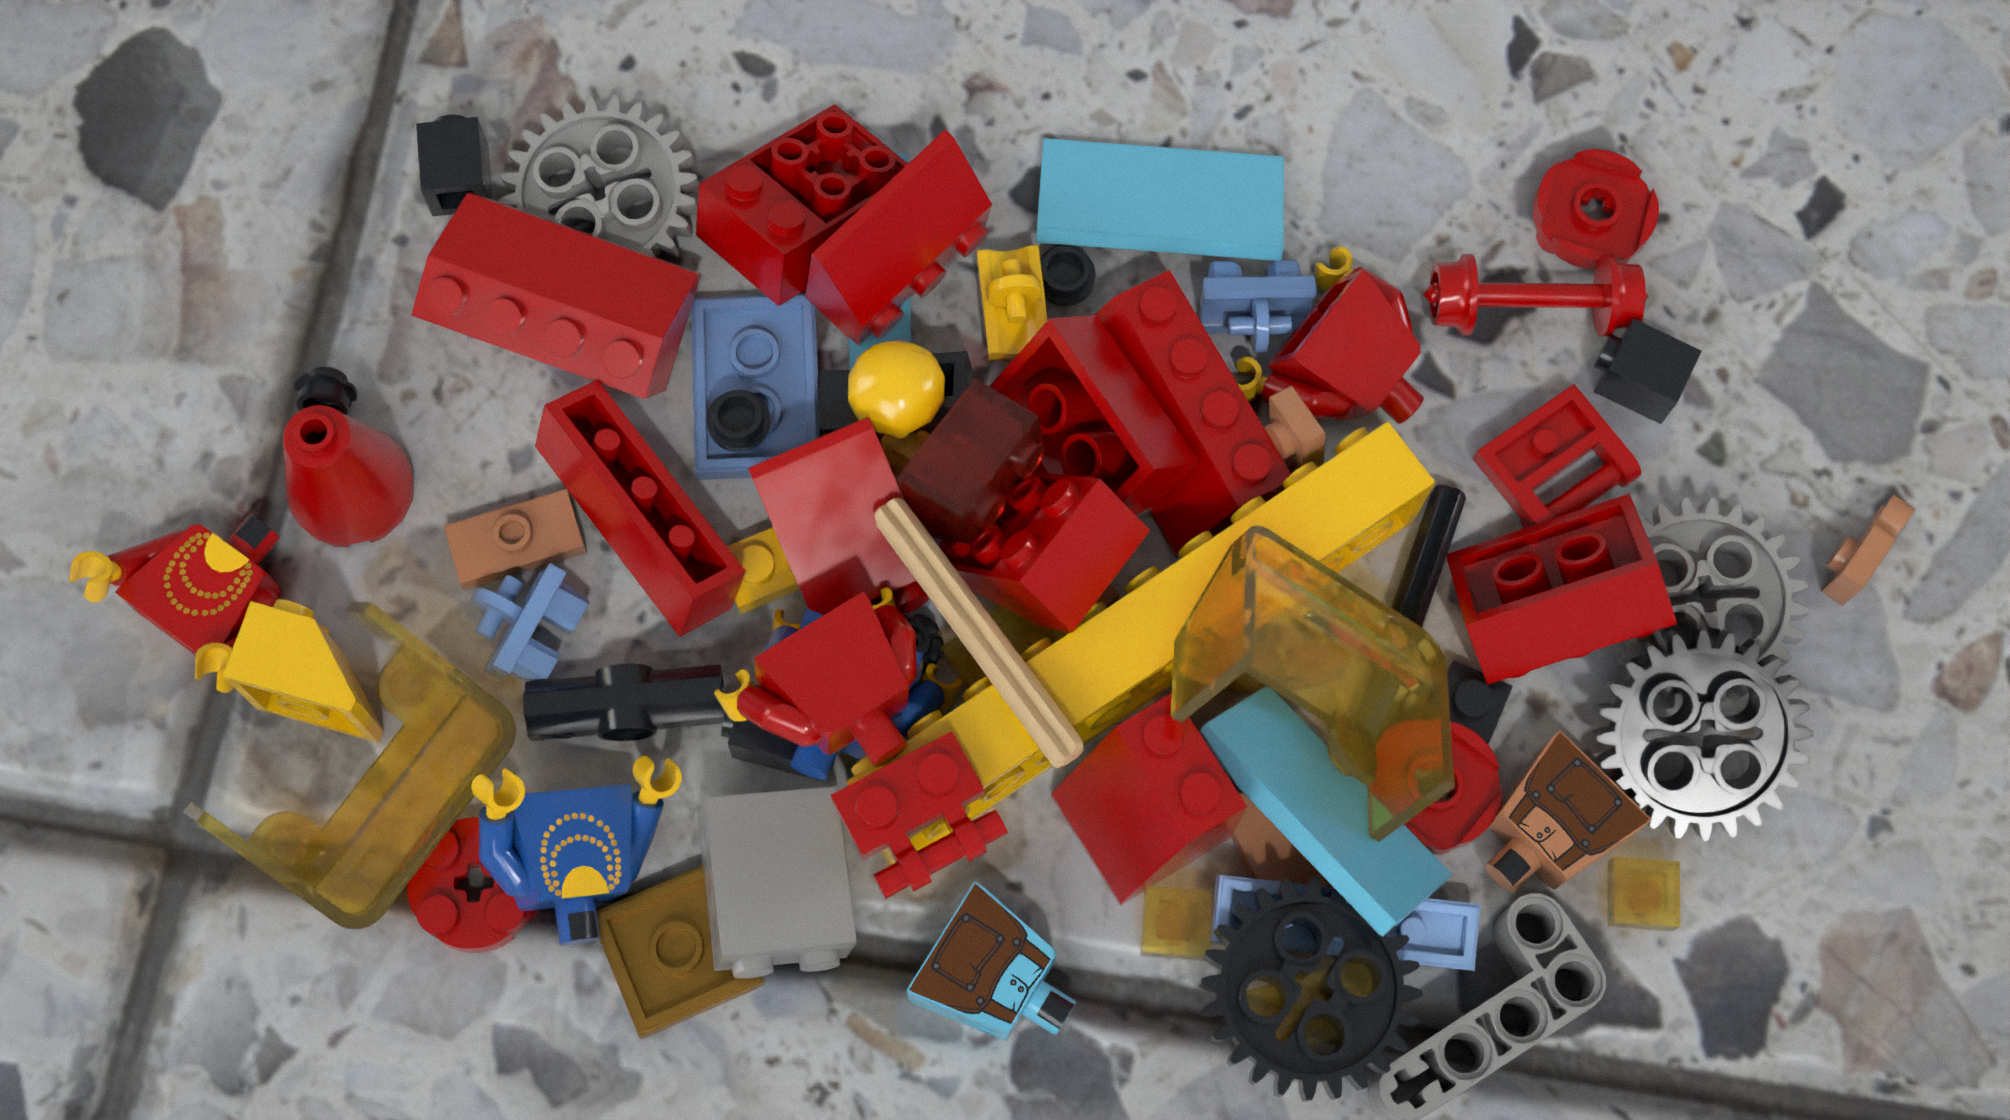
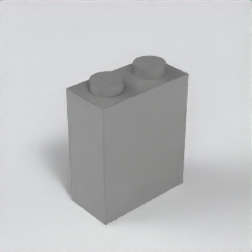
[698,786,857,978]

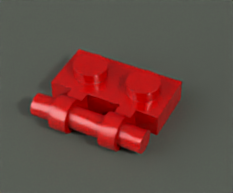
[830,731,1008,899]

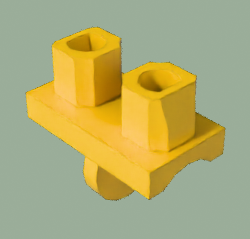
[977,245,1048,362]

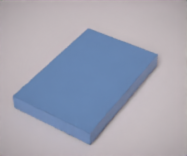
[691,293,820,480]

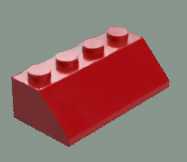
[411,192,702,399]
[1095,269,1291,559]

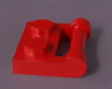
[1472,384,1642,528]

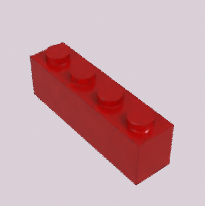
[535,379,746,637]

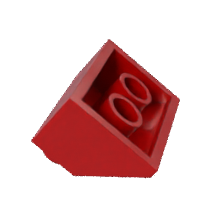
[805,130,992,346]
[977,314,1200,516]
[1446,493,1677,685]

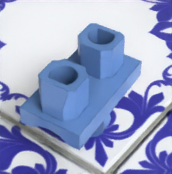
[1199,260,1317,353]
[471,563,589,682]

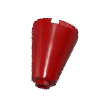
[283,405,414,547]

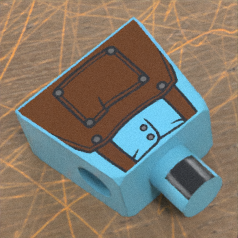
[906,881,1077,1041]

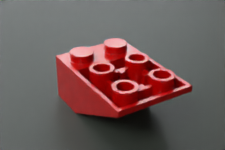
[696,104,908,306]
[940,469,1151,633]

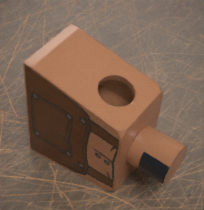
[1485,730,1652,893]

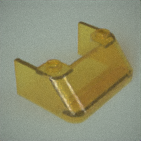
[1171,526,1454,842]
[182,601,516,929]

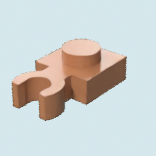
[1265,386,1325,474]
[1821,495,1915,606]

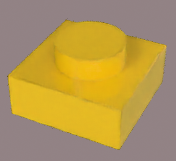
[727,527,799,614]

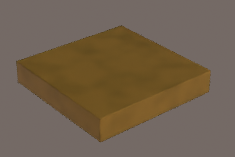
[596,865,765,1040]

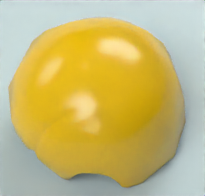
[848,340,945,438]

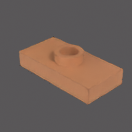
[444,489,587,590]

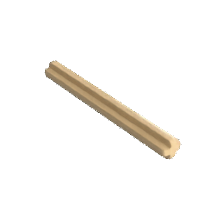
[874,498,1084,768]

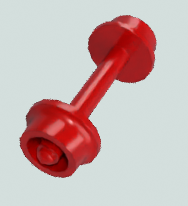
[1423,254,1649,337]

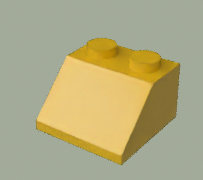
[222,599,384,743]

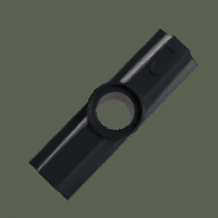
[523,663,725,742]

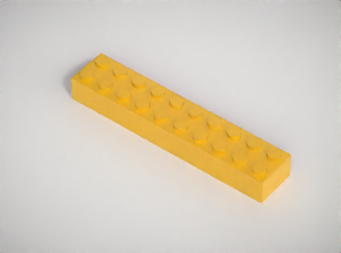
[846,422,1435,866]

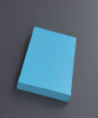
[1036,138,1284,261]
[1199,685,1453,937]

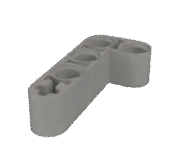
[1369,893,1606,1120]

